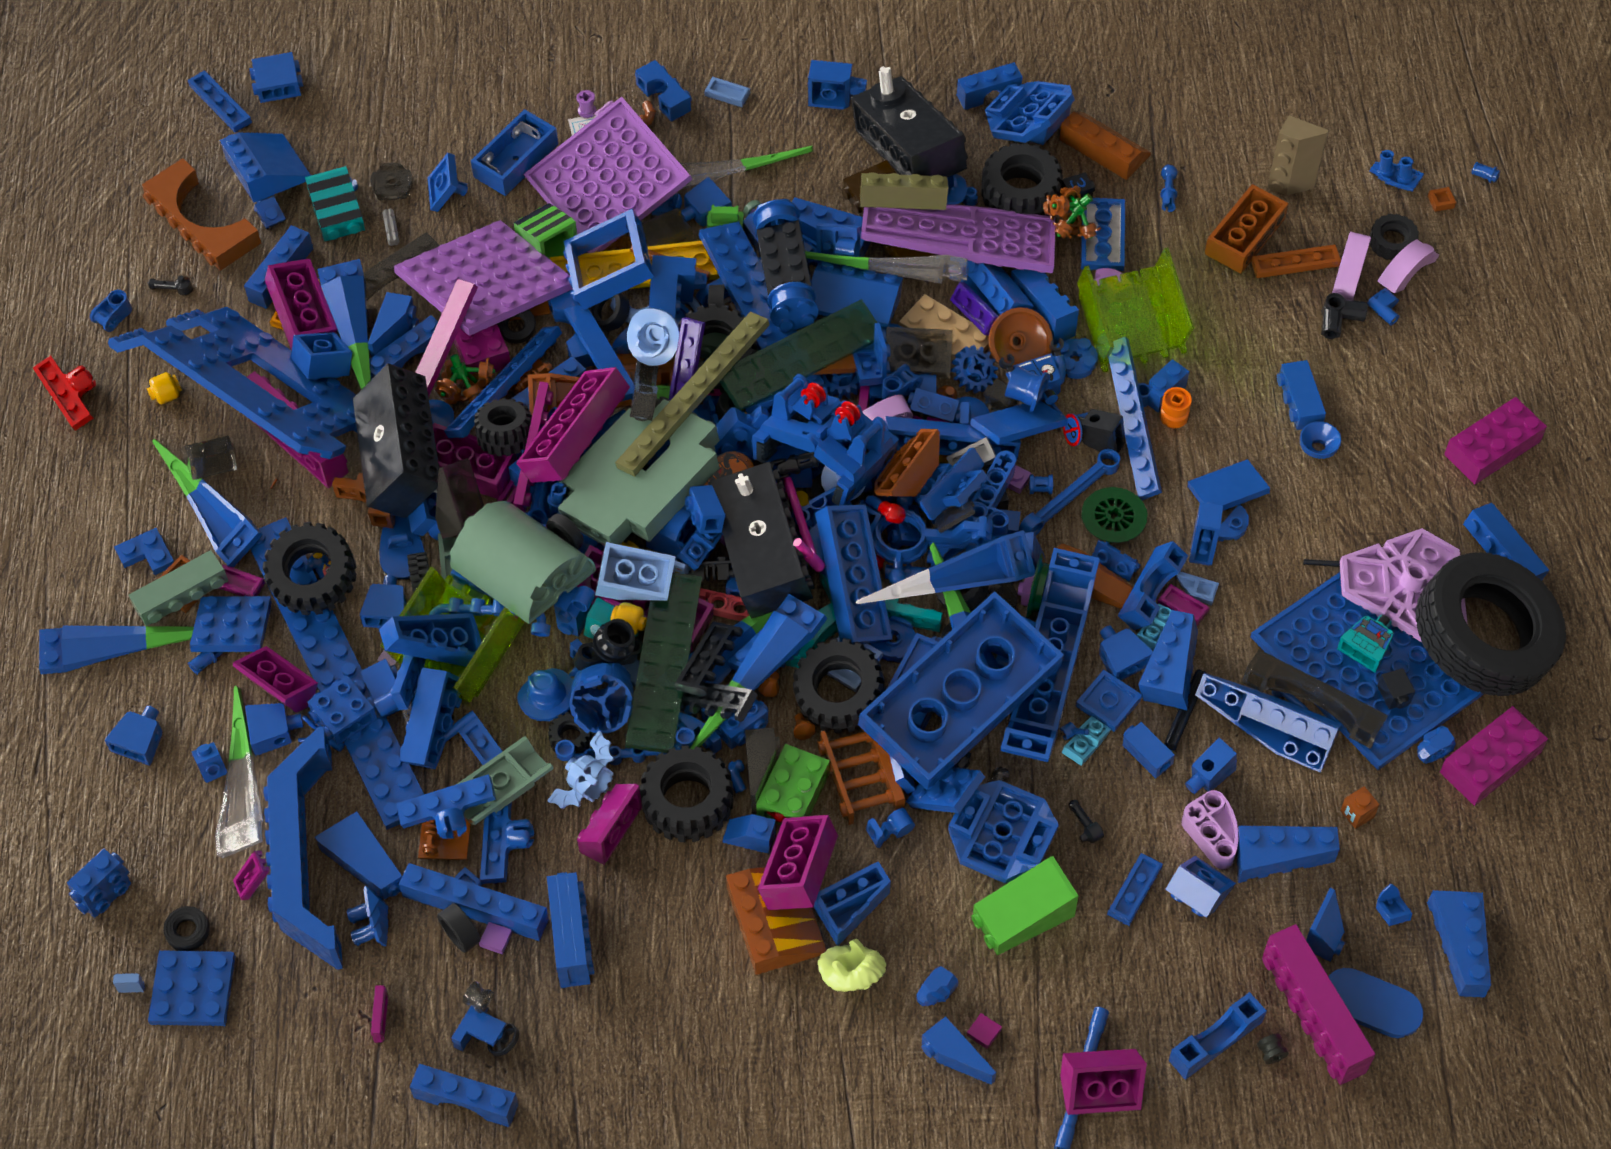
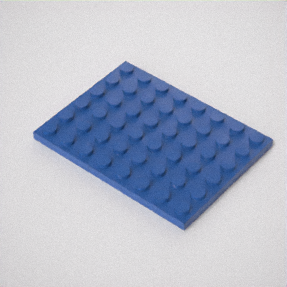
[1250,572,1483,770]

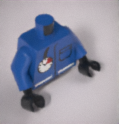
[999,338,1066,405]

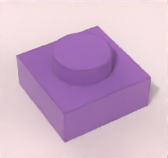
[1007,465,1032,494]
[1018,576,1034,606]

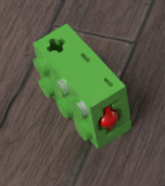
[756,744,830,825]

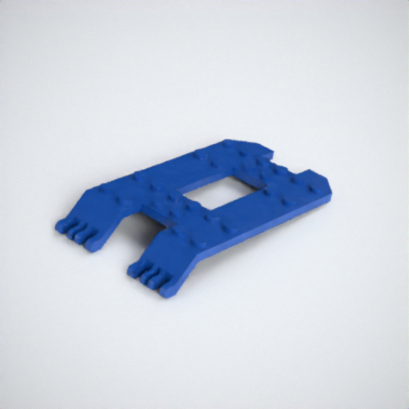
[108,307,357,459]

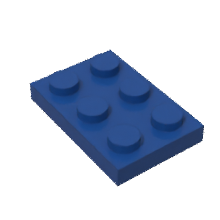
[906,768,985,813]

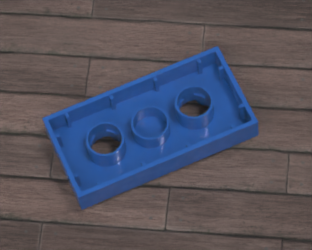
[858,591,1064,790]

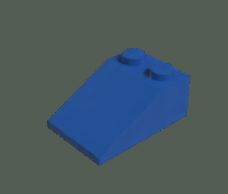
[368,292,419,357]

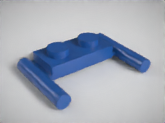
[443,710,503,765]

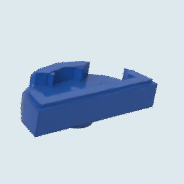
[1218,505,1249,541]

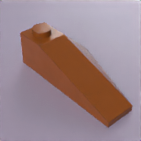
[1049,543,1133,609]

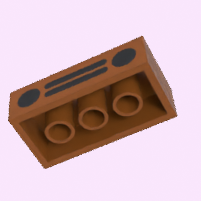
[1205,184,1289,274]

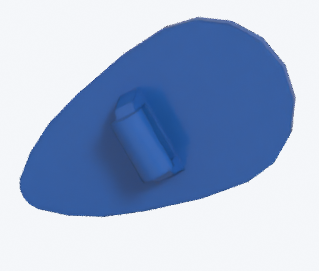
[379,516,425,579]

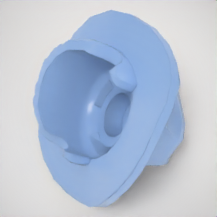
[627,308,680,366]

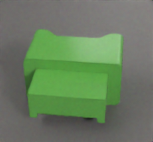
[707,205,744,230]

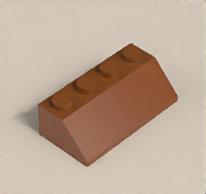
[1059,111,1151,180]

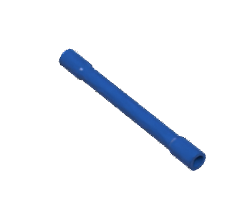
[1054,1007,1109,1149]

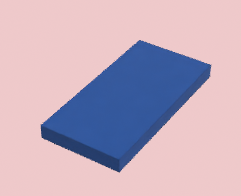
[970,400,1068,445]

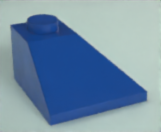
[1306,888,1345,962]

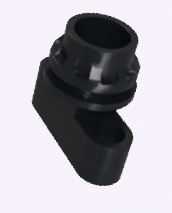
[573,619,643,671]

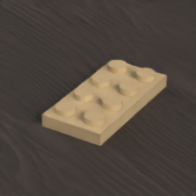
[899,294,989,360]

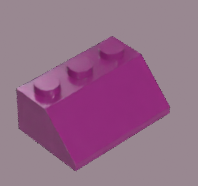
[233,646,318,713]
[577,784,642,865]
[1060,1049,1147,1115]

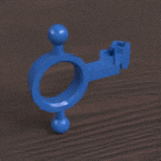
[872,496,993,585]

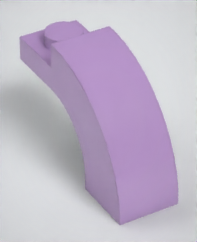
[1377,239,1439,293]

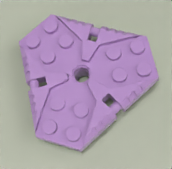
[1340,528,1467,642]

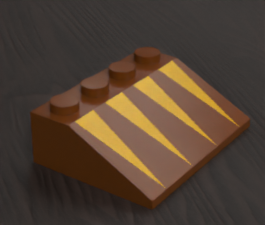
[726,867,826,975]

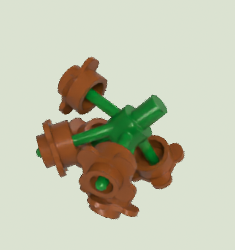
[1043,186,1101,239]
[435,354,495,404]

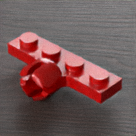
[33,355,96,431]

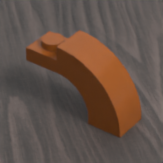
[332,473,395,528]

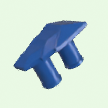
[1370,150,1424,192]
[347,886,388,947]

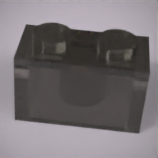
[181,436,237,480]

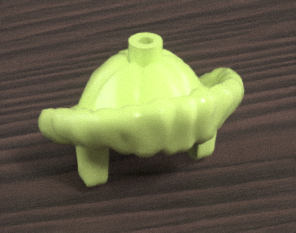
[818,939,886,992]

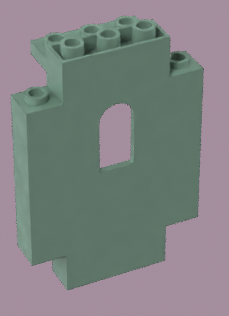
[558,399,720,546]

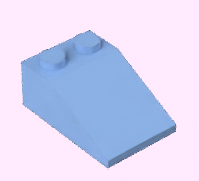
[595,542,675,601]

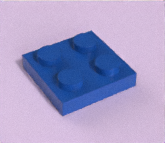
[1076,669,1142,732]

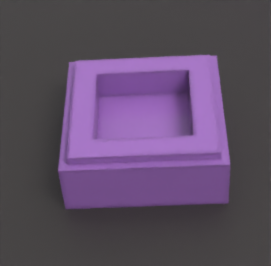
[479,922,513,955]

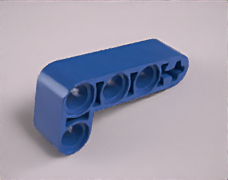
[966,451,1016,536]

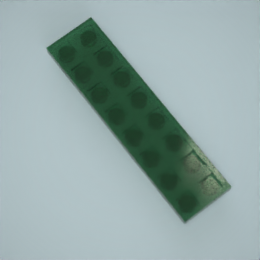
[720,299,882,411]
[625,573,702,753]

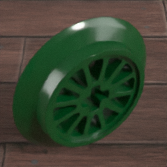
[1081,487,1148,543]
[1026,553,1050,618]

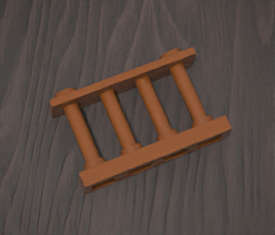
[817,730,905,825]

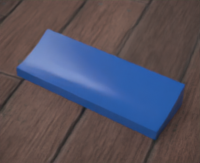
[815,505,892,645]

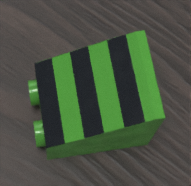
[514,203,577,259]

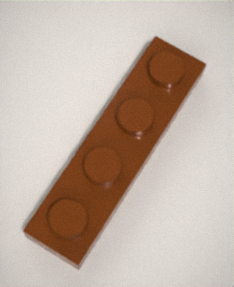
[1251,245,1341,278]

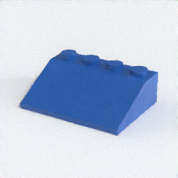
[220,132,311,203]
[811,261,903,328]

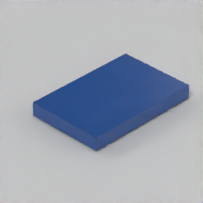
[1188,459,1270,511]

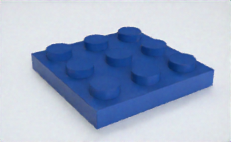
[190,596,272,652]
[148,951,236,1026]

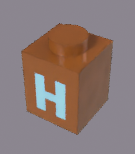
[1340,786,1380,829]

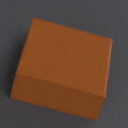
[1428,187,1456,212]

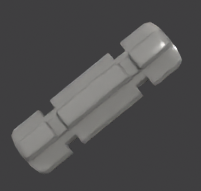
[382,209,399,246]

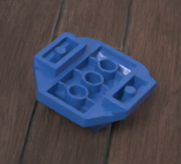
[985,81,1075,145]
[948,780,1059,884]

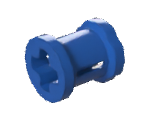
[1029,474,1053,494]

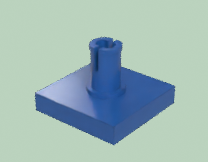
[428,153,468,212]

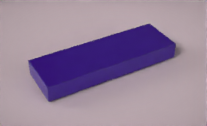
[950,282,999,336]

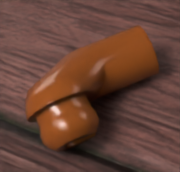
[639,101,656,127]

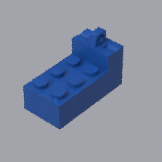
[649,255,707,324]

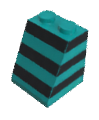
[305,166,365,242]

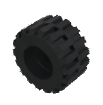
[474,398,531,456]

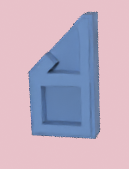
[1176,571,1219,606]

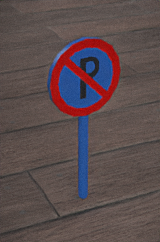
[1050,403,1083,446]

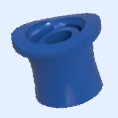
[1005,366,1050,412]

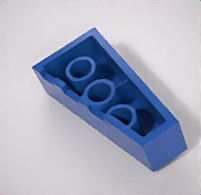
[792,197,871,257]

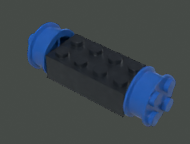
[753,199,818,331]

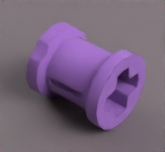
[576,90,596,118]

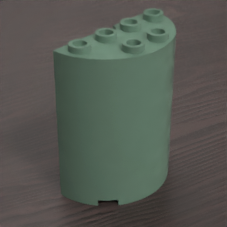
[450,501,596,624]

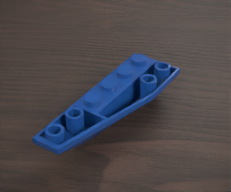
[950,257,1034,316]
[1195,673,1342,773]

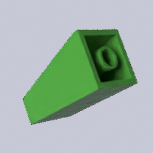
[971,856,1079,955]

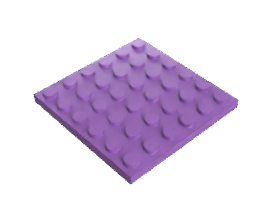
[524,97,693,253]
[394,220,573,336]

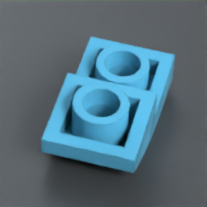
[1137,604,1171,650]
[1062,716,1111,766]

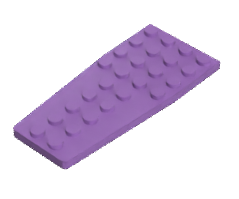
[861,204,1055,273]

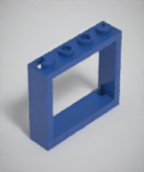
[563,208,654,310]

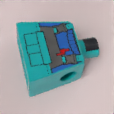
[1337,615,1394,673]

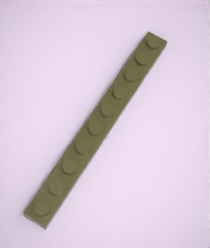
[615,311,769,477]

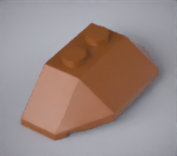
[874,429,940,497]

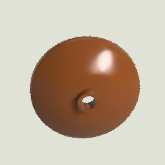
[989,308,1052,370]

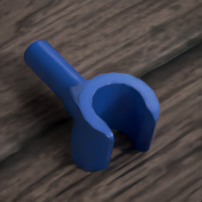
[1059,722,1089,741]

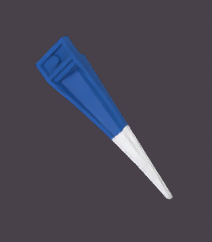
[856,530,1036,604]

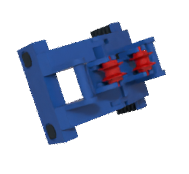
[752,374,899,506]

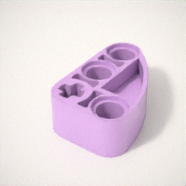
[1332,232,1371,300]
[863,395,913,421]
[1182,790,1238,869]

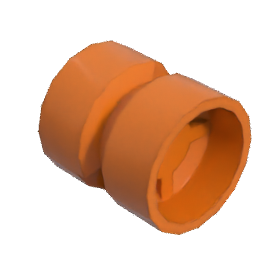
[1160,387,1192,428]

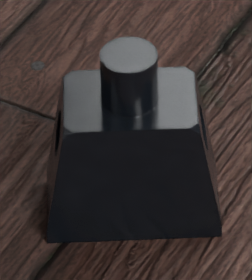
[1078,409,1125,454]

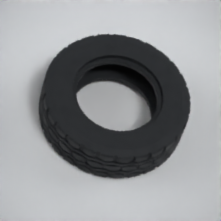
[1416,552,1566,696]

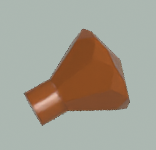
[937,385,957,399]
[758,672,779,697]
[793,713,815,740]

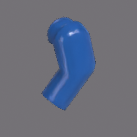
[728,759,747,794]

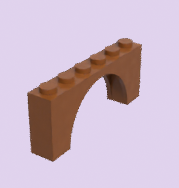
[142,158,261,271]

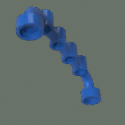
[429,598,551,637]
[555,727,695,765]

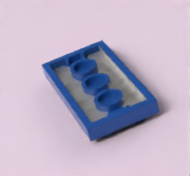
[1081,198,1125,271]

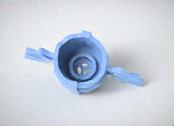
[548,731,614,809]

